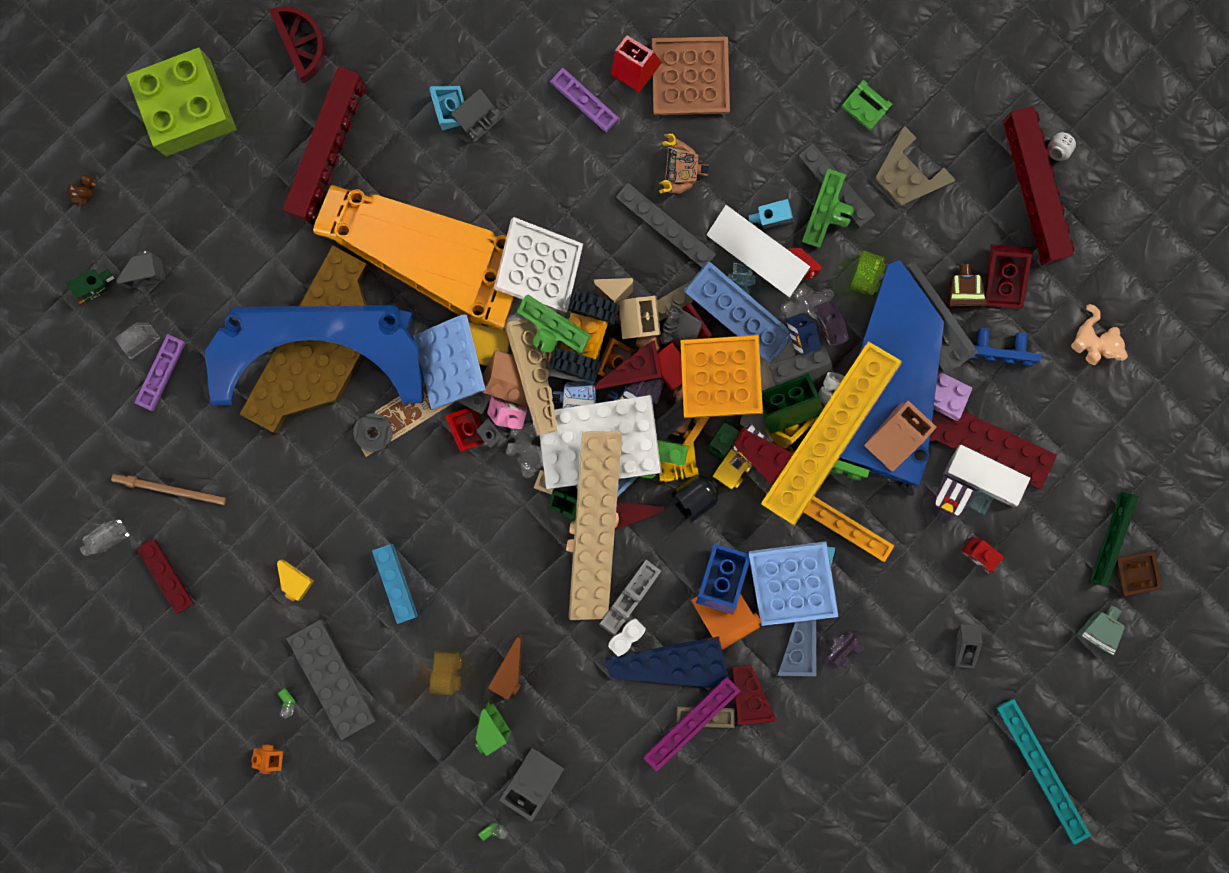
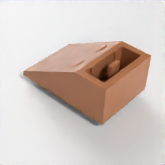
[863,401,936,472]

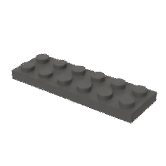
[286,619,376,740]

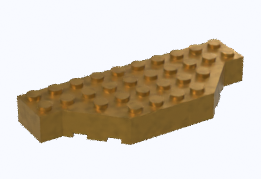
[240,246,370,434]

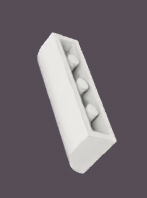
[944,445,1030,507]

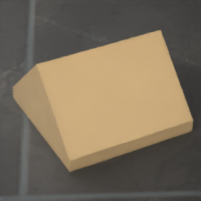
[594,278,633,305]

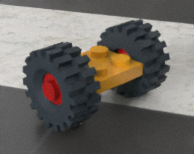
[549,291,620,382]

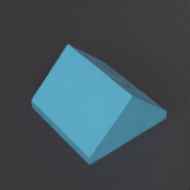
[429,86,464,131]

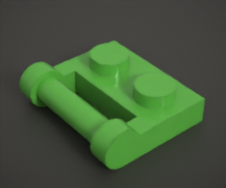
[841,80,892,131]

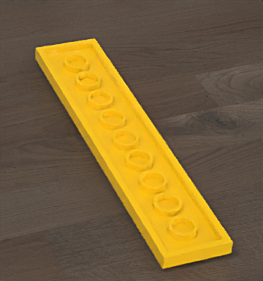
[761,341,902,526]

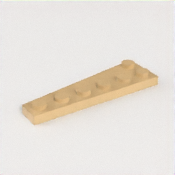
[505,319,557,436]

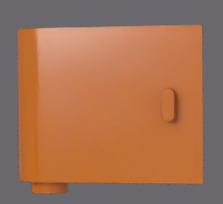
[691,594,762,650]

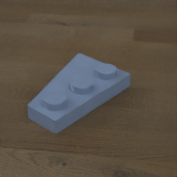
[777,620,817,676]

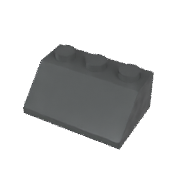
[769,345,833,390]

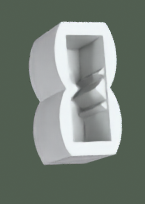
[608,618,645,656]

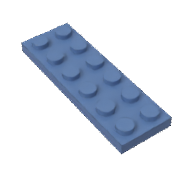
[684,261,791,364]

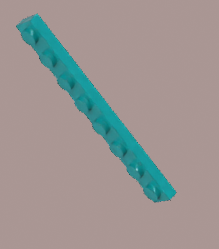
[996,698,1091,845]

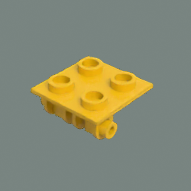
[659,443,699,483]

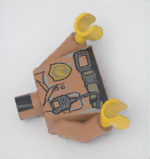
[659,134,709,194]

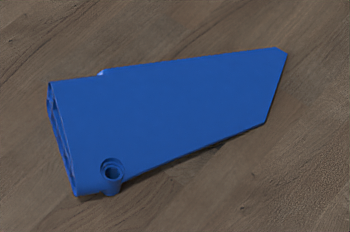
[838,260,944,486]

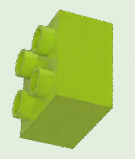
[127,48,237,157]

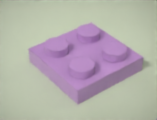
[934,371,973,421]

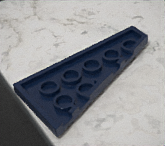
[605,636,730,688]

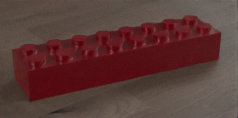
[283,66,366,224]
[1002,106,1075,266]

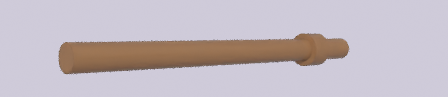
[111,474,226,505]

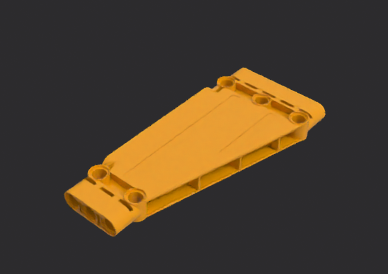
[313,185,515,330]

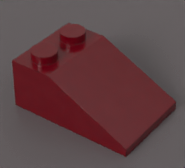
[985,244,1032,309]

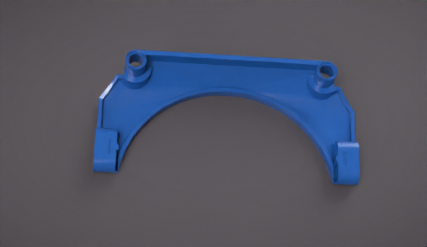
[205,305,424,406]

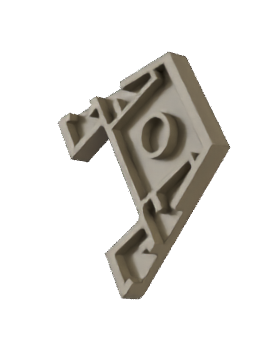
[875,126,955,206]

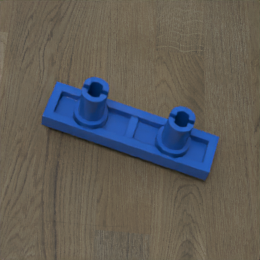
[970,328,1041,366]

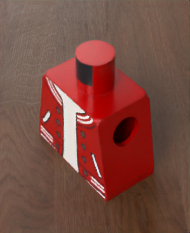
[961,536,1004,574]

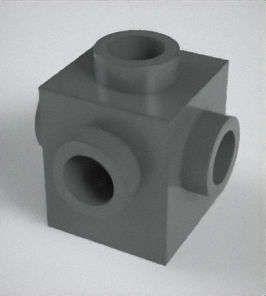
[477,418,512,448]

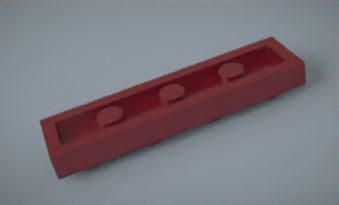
[137,539,195,614]

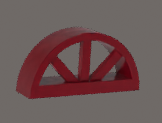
[269,6,326,83]

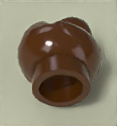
[67,175,96,205]

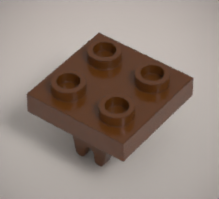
[1116,551,1162,596]

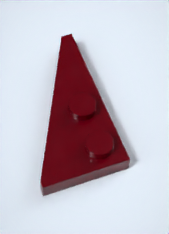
[594,340,662,390]
[615,502,665,530]

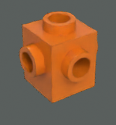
[252,745,283,774]

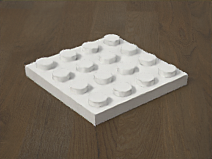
[494,217,583,315]

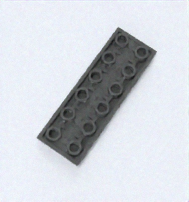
[881,259,978,375]

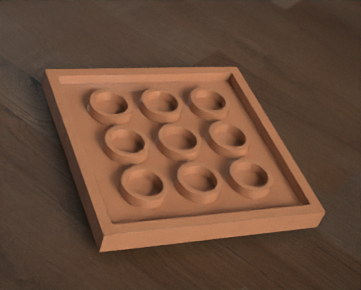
[652,37,730,115]

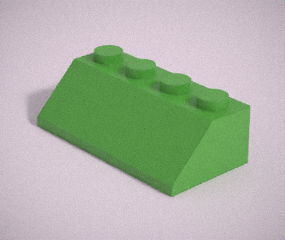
[475,700,512,756]

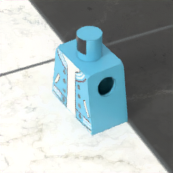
[749,199,794,229]

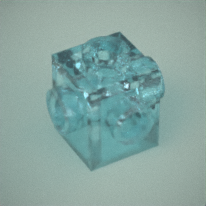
[728,263,755,294]

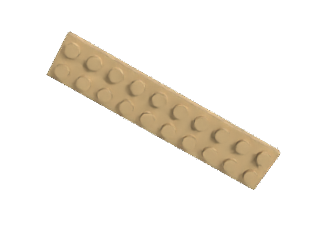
[569,431,622,620]

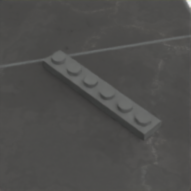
[616,183,716,268]

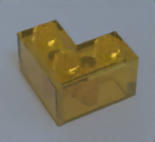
[429,651,462,695]

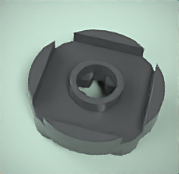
[353,413,393,452]

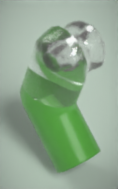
[278,688,295,718]
[478,823,508,841]

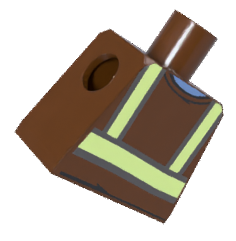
[946,264,986,308]

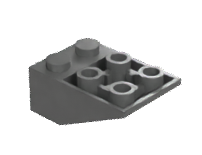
[499,748,564,822]

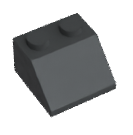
[117,251,166,289]

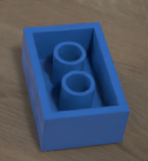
[696,543,750,615]

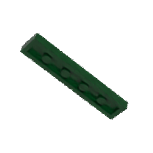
[1090,492,1139,587]

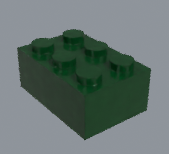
[762,373,823,434]

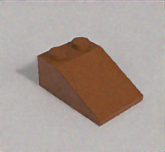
[488,634,523,700]

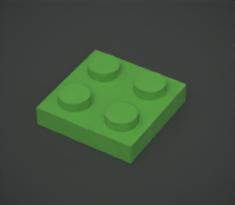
[830,460,870,481]

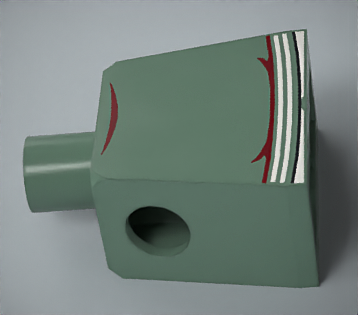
[1077,605,1125,655]

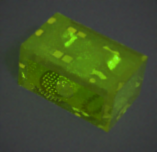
[849,250,886,296]

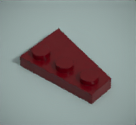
[733,428,793,486]
[732,665,777,725]

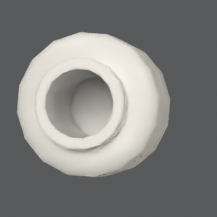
[1047,132,1076,161]

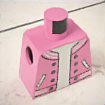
[487,395,527,429]

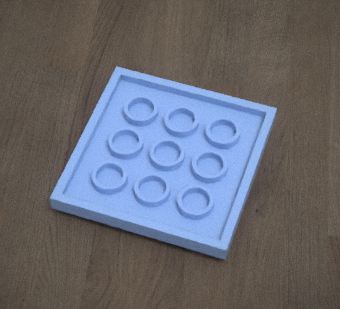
[413,314,486,409]
[749,541,838,626]

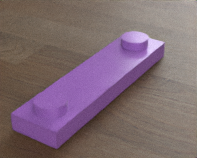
[550,68,619,133]
[135,334,186,411]

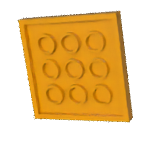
[681,335,763,418]

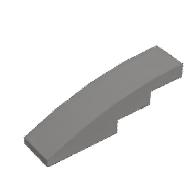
[599,560,661,636]

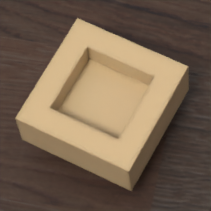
[534,470,554,495]

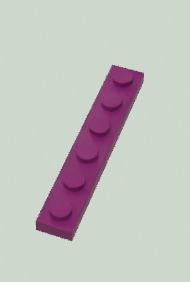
[643,676,740,772]

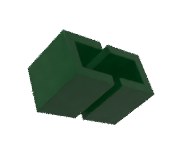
[548,490,577,520]

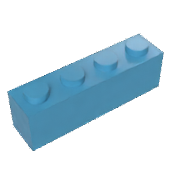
[372,544,418,624]

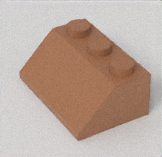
[482,349,547,407]

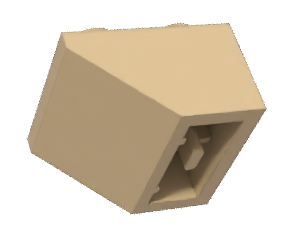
[618,296,661,339]

